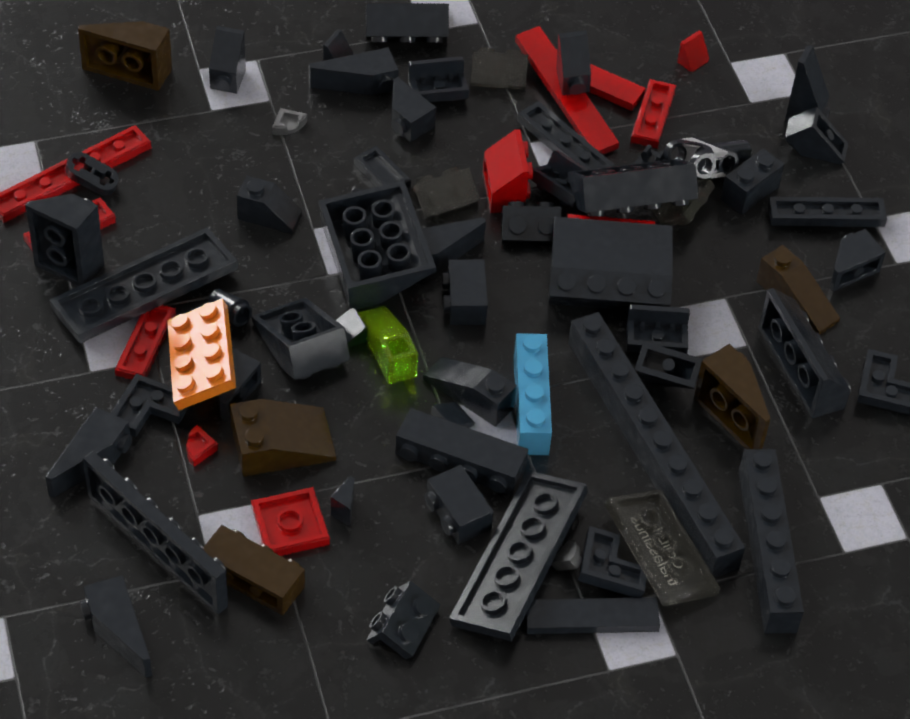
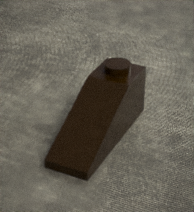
[756,245,840,335]

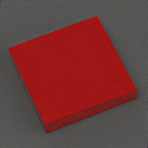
[251,487,330,556]

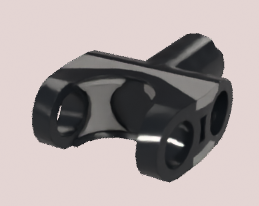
[663,137,752,179]

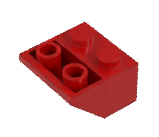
[483,129,533,213]

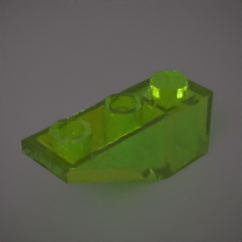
[358,306,418,385]

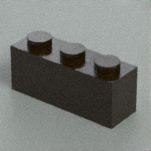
[203,524,305,616]

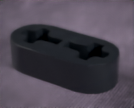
[65,152,119,196]

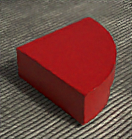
[186,425,218,467]

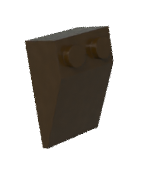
[78,21,172,91]
[694,343,771,449]
[230,399,336,477]

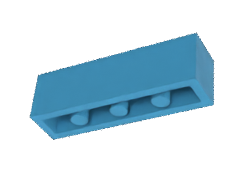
[514,334,552,455]

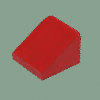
[677,30,709,72]

